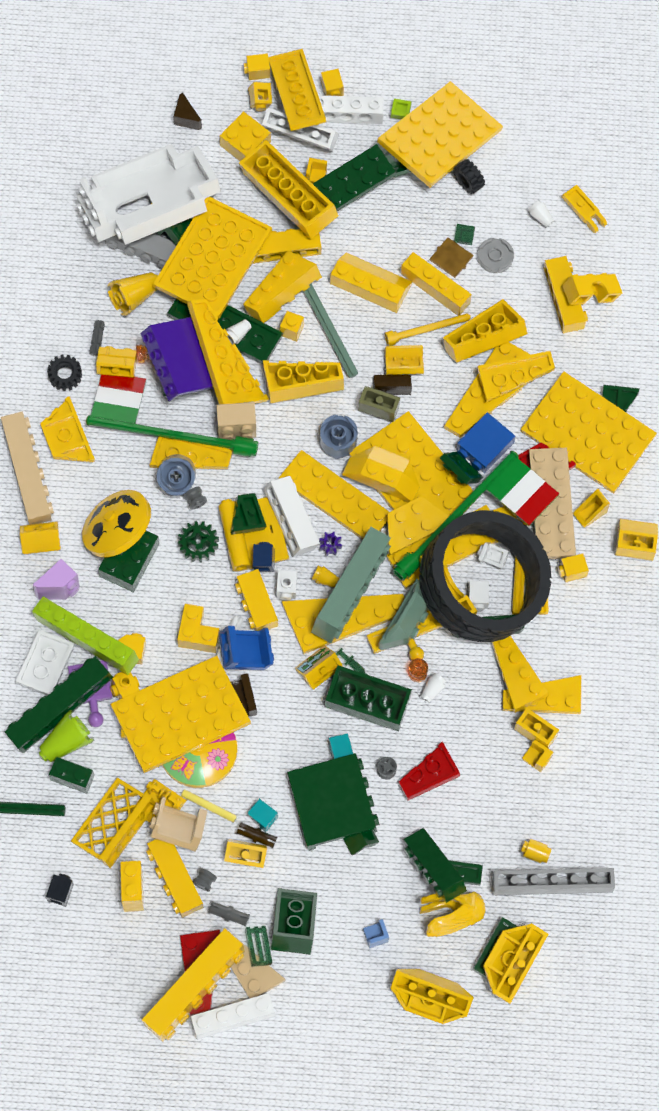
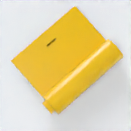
[218,497,289,572]

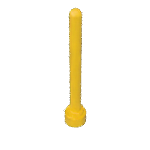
[384,313,471,346]

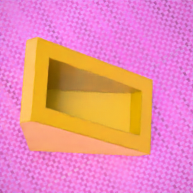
[573,489,610,528]

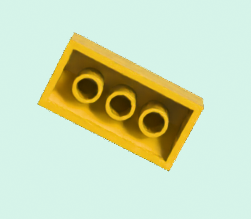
[330,252,413,313]

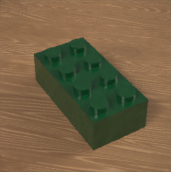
[325,665,412,732]

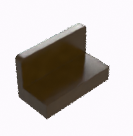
[374,375,412,395]
[231,673,257,717]

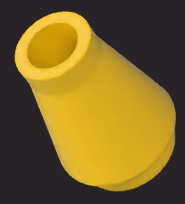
[312,565,340,588]

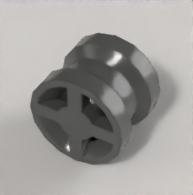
[184,486,207,510]
[377,757,397,780]
[192,868,217,892]

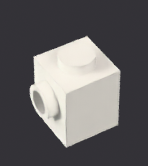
[277,570,297,601]

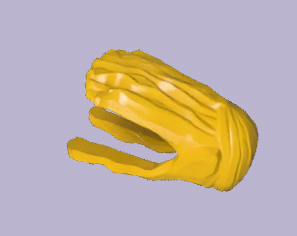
[420,892,486,937]

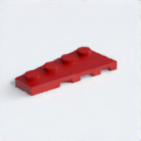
[180,930,221,1016]

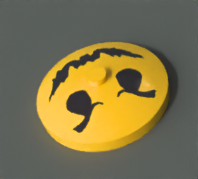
[82,490,151,557]

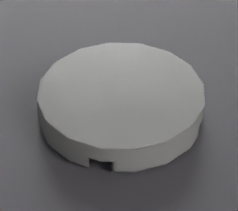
[477,238,514,273]

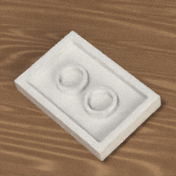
[16,630,75,696]

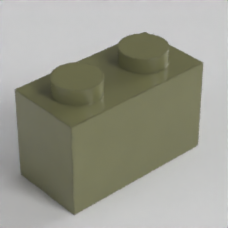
[358,386,401,422]

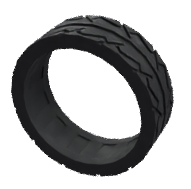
[419,510,552,642]

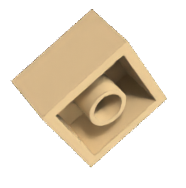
[217,402,256,440]

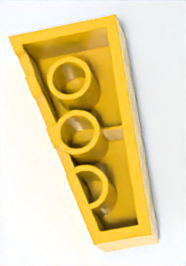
[243,250,322,323]

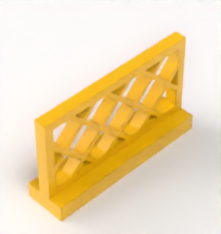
[71,777,156,869]

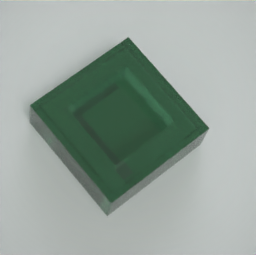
[454,224,475,246]

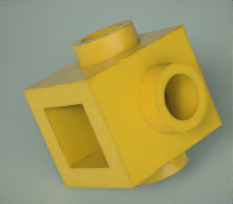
[110,672,140,700]

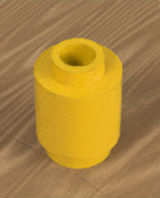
[521,838,552,863]

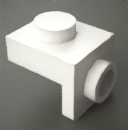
[478,542,510,569]

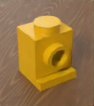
[248,82,272,112]

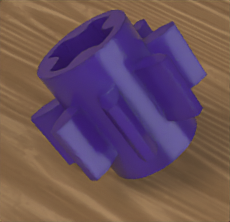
[319,531,342,556]

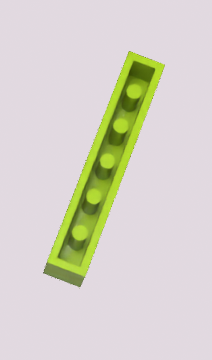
[32,596,139,675]

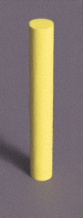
[181,789,237,823]

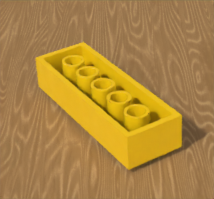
[239,140,339,239]
[142,929,245,1042]

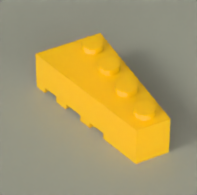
[443,299,528,363]
[263,360,344,403]

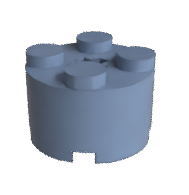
[320,415,358,459]
[157,454,196,496]

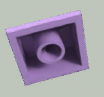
[33,559,80,600]

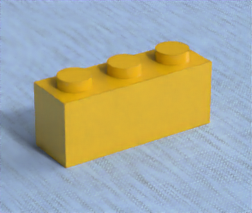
[234,569,278,631]

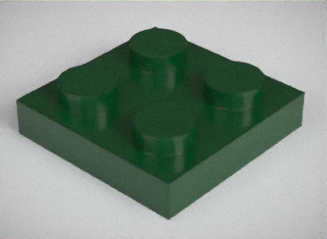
[440,452,484,484]

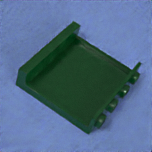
[287,753,380,851]

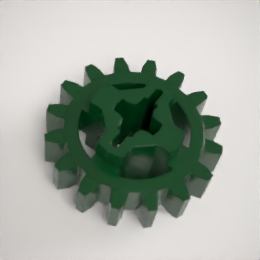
[178,521,219,562]

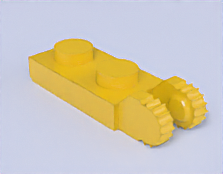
[562,185,607,233]

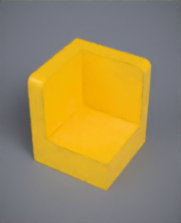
[306,157,327,184]
[522,739,554,772]

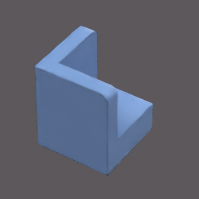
[363,919,389,949]

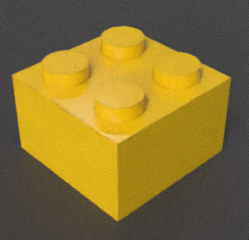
[220,111,271,161]

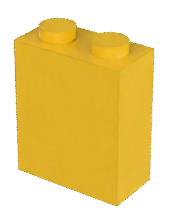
[120,861,144,912]

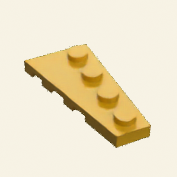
[502,675,581,714]

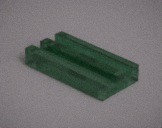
[245,926,272,967]

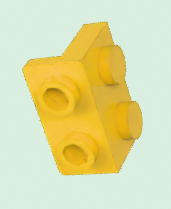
[385,345,424,375]

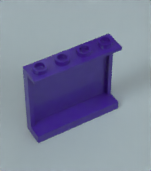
[141,317,214,401]

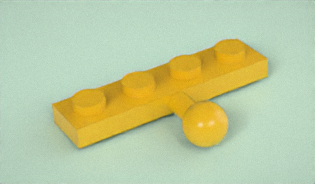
[366,610,443,662]

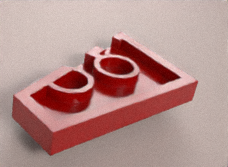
[399,741,460,801]

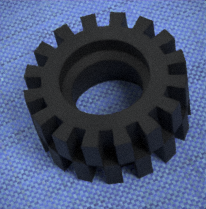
[453,159,485,194]
[47,354,82,391]

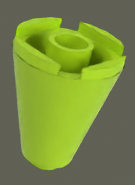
[39,710,95,762]

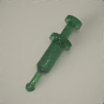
[336,648,368,675]

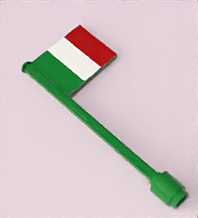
[86,374,259,457]
[393,451,560,581]

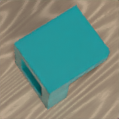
[329,733,353,759]
[248,798,278,832]

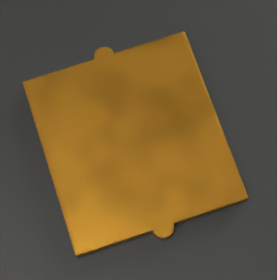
[430,237,474,278]

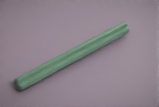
[303,283,358,378]

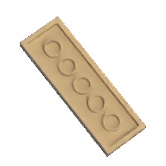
[529,448,576,559]

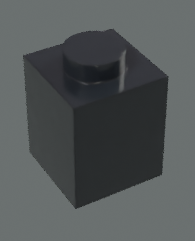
[46,874,74,907]

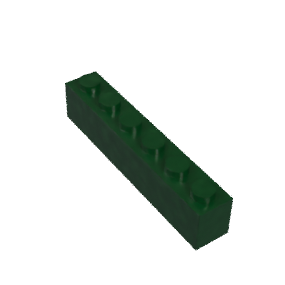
[5,656,114,753]

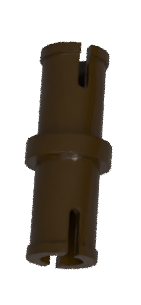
[236,822,278,849]

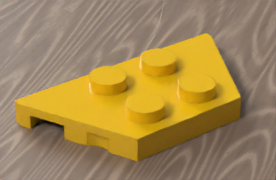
[40,396,95,462]
[387,496,449,556]

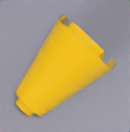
[107,272,158,316]

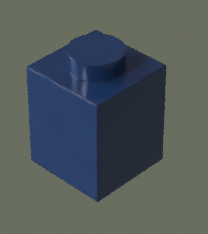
[253,542,275,572]

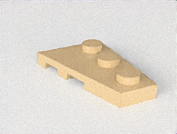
[230,940,286,999]

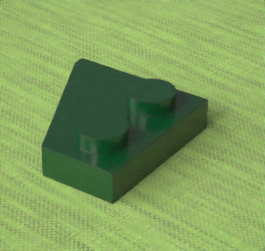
[602,385,640,412]
[230,493,267,535]

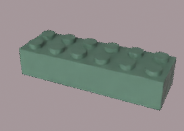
[311,527,391,643]

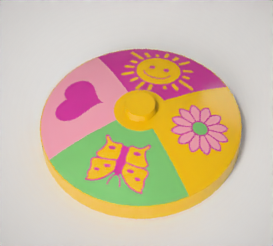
[162,732,237,788]

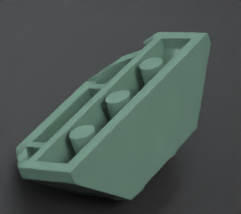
[378,579,429,650]

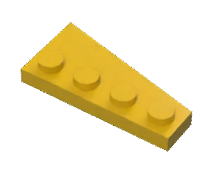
[477,351,555,403]
[150,436,233,470]
[491,636,549,713]

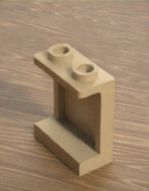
[149,797,207,852]

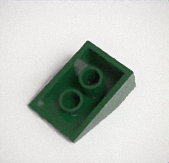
[271,888,317,955]

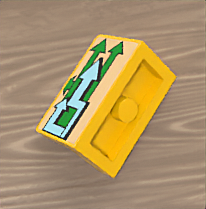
[295,646,343,690]

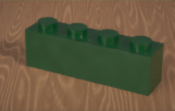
[403,827,467,903]

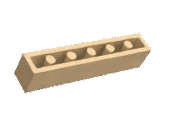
[1,411,54,525]

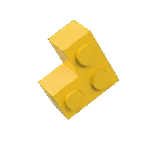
[177,604,220,653]

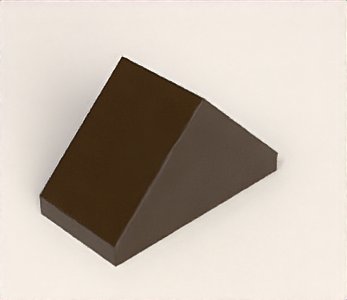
[173,92,202,130]

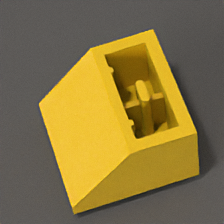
[615,519,658,561]

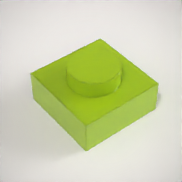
[391,99,412,119]

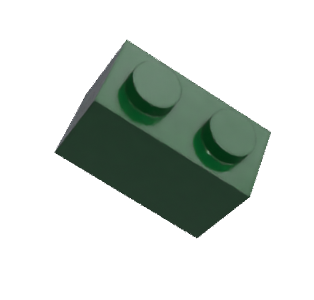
[49,757,94,794]

